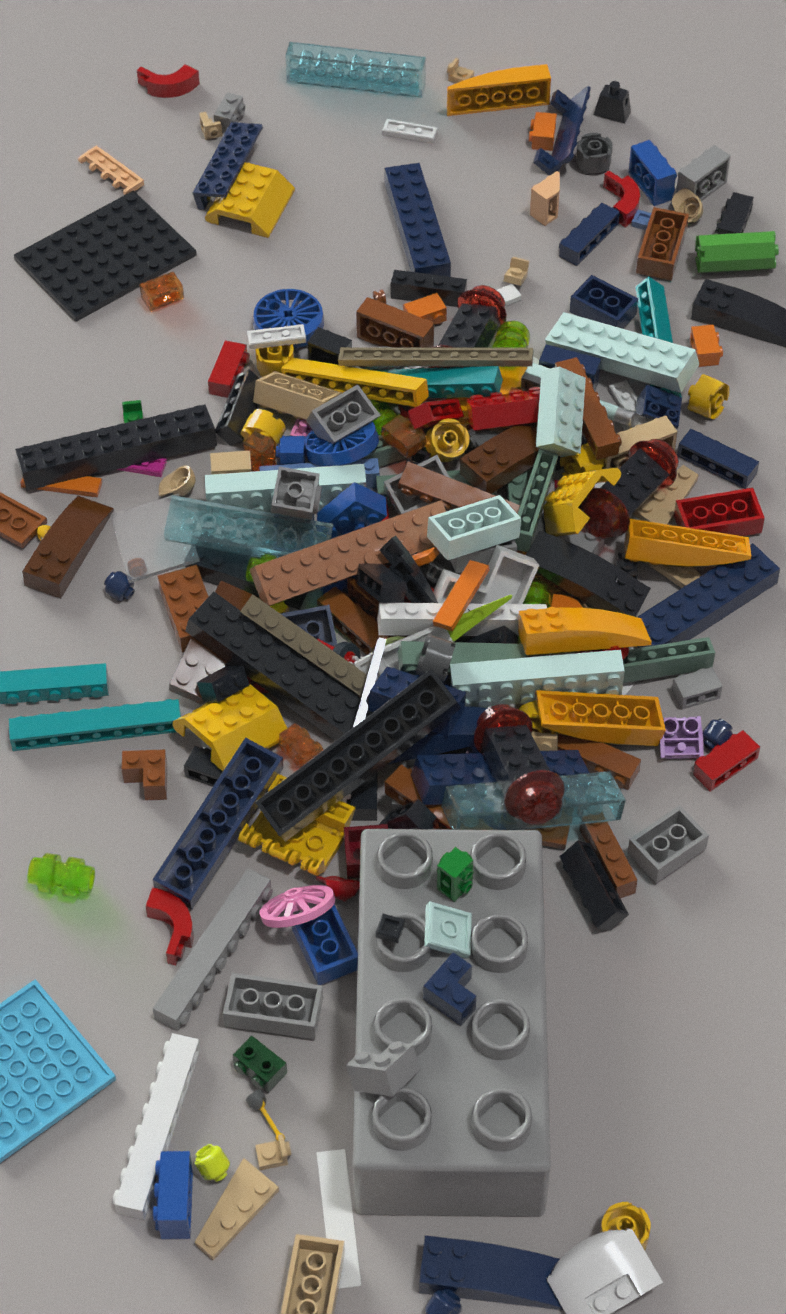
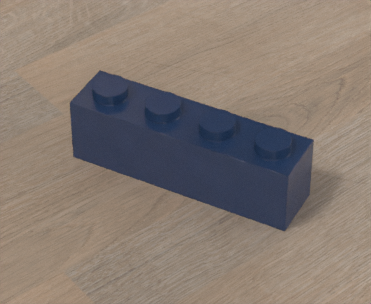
[559,203,620,266]
[677,428,759,489]

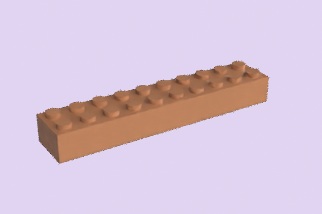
[250,500,446,606]

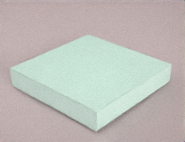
[424,901,472,958]

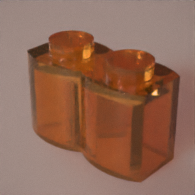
[381,415,426,458]

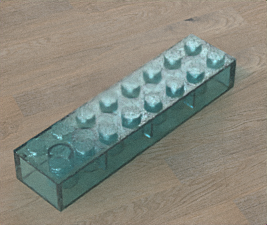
[285,42,426,98]
[164,495,333,560]
[441,771,626,830]

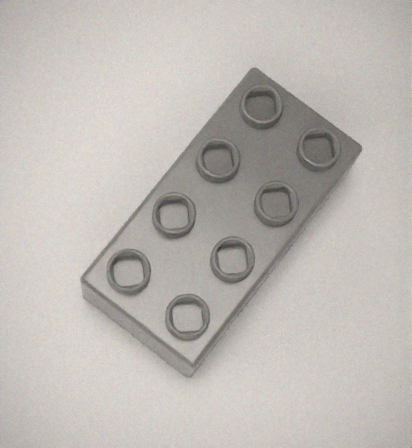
[353,829,551,1217]

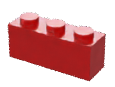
[208,340,250,398]
[408,399,464,429]
[693,730,760,792]

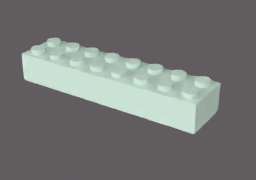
[545,312,699,393]
[205,464,366,519]
[450,650,625,708]

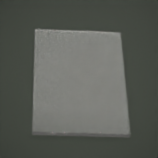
[110,494,200,584]

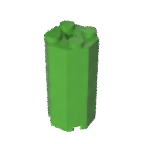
[695,231,779,273]

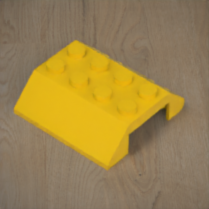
[205,162,295,238]
[543,468,621,536]
[172,683,290,771]
[238,774,355,876]

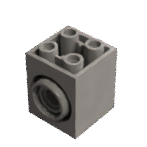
[271,466,322,527]

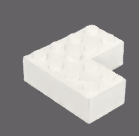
[433,545,539,604]

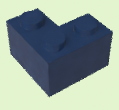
[423,952,477,1026]

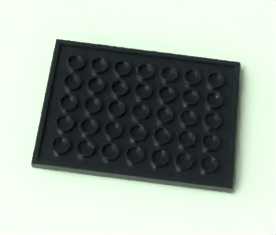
[13,190,197,322]

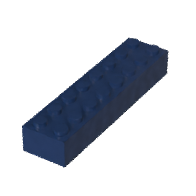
[384,162,451,277]
[637,543,780,648]
[152,737,284,909]
[411,750,592,805]

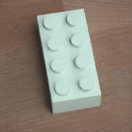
[536,367,586,457]
[427,495,521,560]

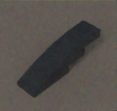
[380,536,438,603]

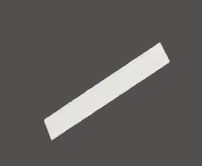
[317,1149,361,1289]

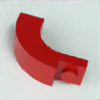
[137,64,200,98]
[603,170,640,228]
[145,887,194,966]

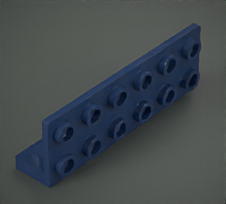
[533,85,591,175]
[192,122,263,210]

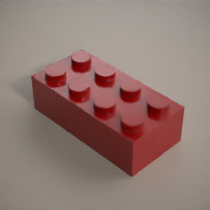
[466,387,540,430]
[674,487,765,536]

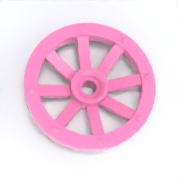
[260,885,335,928]

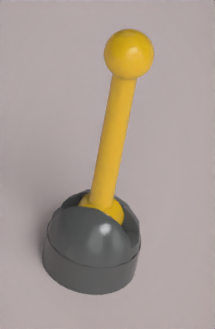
[246,1089,285,1141]

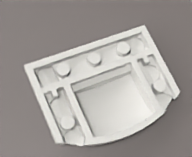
[547,1229,663,1314]

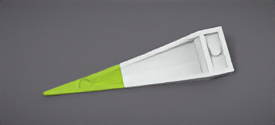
[354,595,512,681]

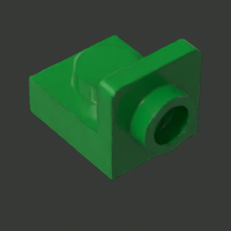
[122,400,143,423]

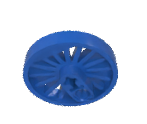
[253,289,324,349]
[304,422,379,467]

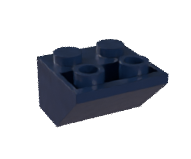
[635,385,682,429]

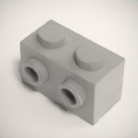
[214,93,246,133]

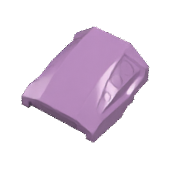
[659,716,704,759]

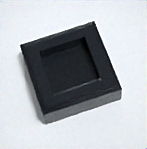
[375,913,405,943]

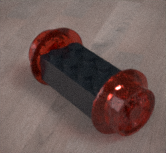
[428,285,507,368]
[580,439,679,539]
[474,704,565,825]

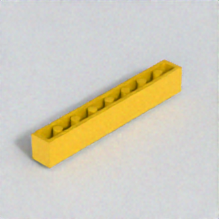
[281,358,429,407]

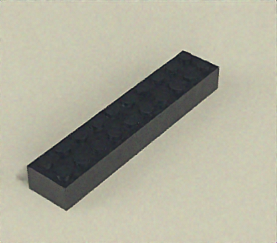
[15,404,217,491]
[185,591,373,741]
[255,668,461,842]

